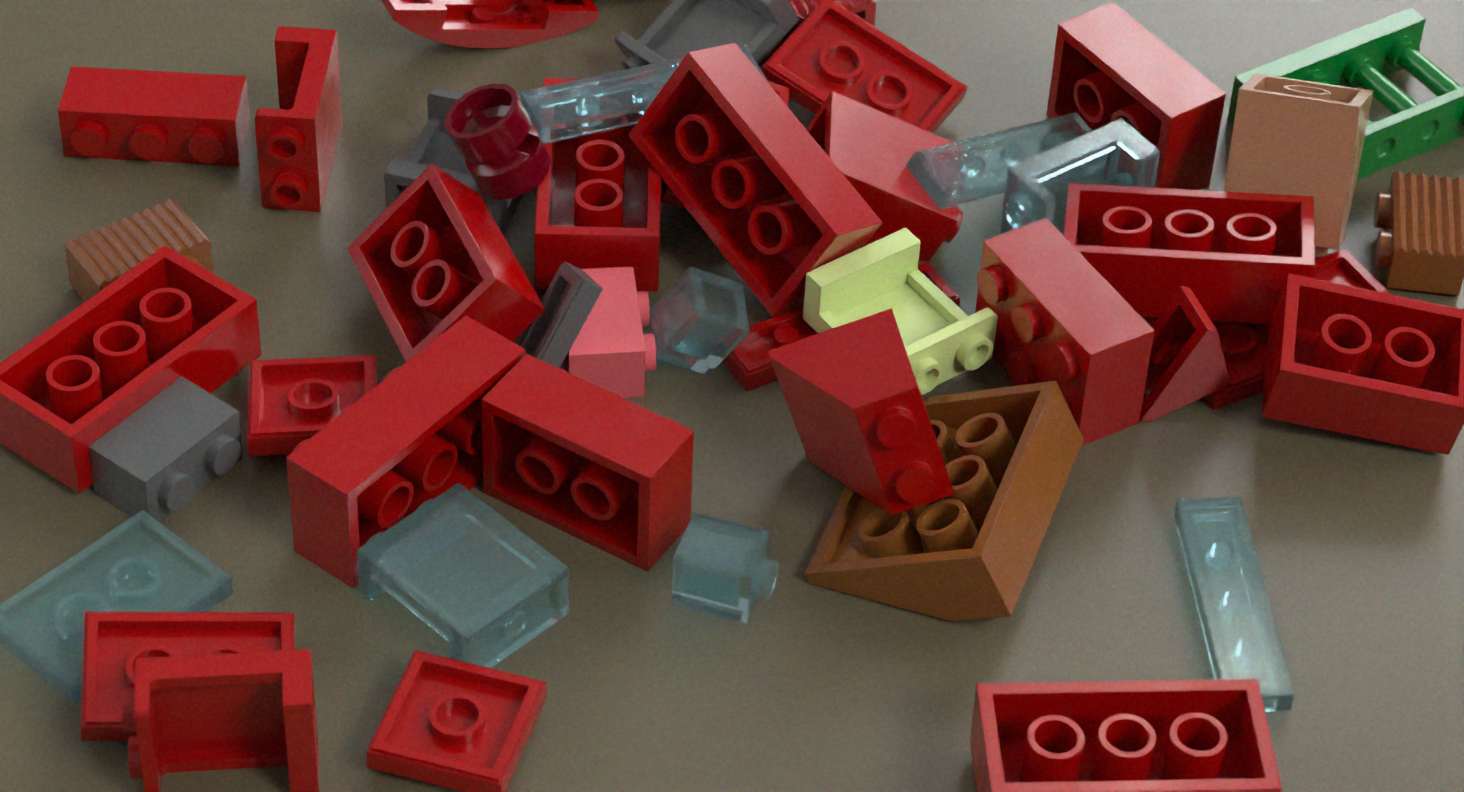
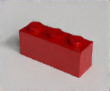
[57,66,250,166]

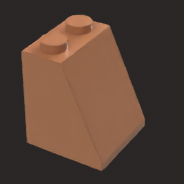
[1224,73,1373,256]

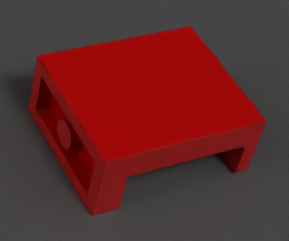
[254,26,342,212]
[121,649,320,792]

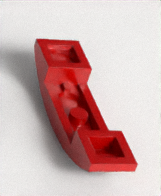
[381,0,600,49]

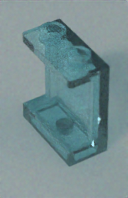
[1000,118,1160,236]
[357,483,569,668]

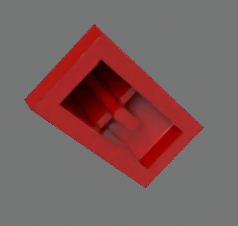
[1140,286,1231,422]

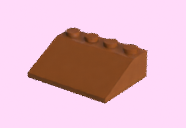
[804,381,1084,622]

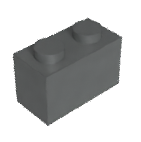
[88,376,243,529]

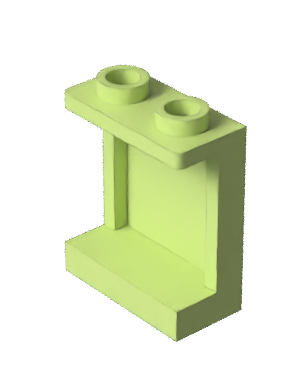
[803,227,998,395]

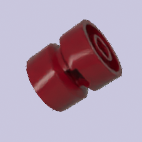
[444,83,551,200]

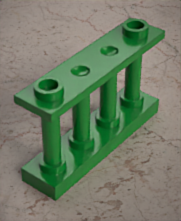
[1227,7,1464,180]

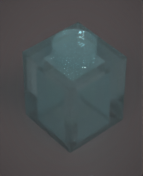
[650,266,750,375]
[671,512,778,624]

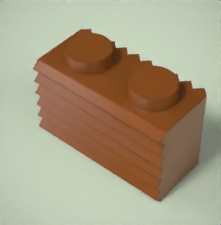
[1374,170,1464,296]
[64,199,214,302]

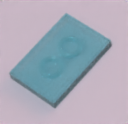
[0,510,233,704]

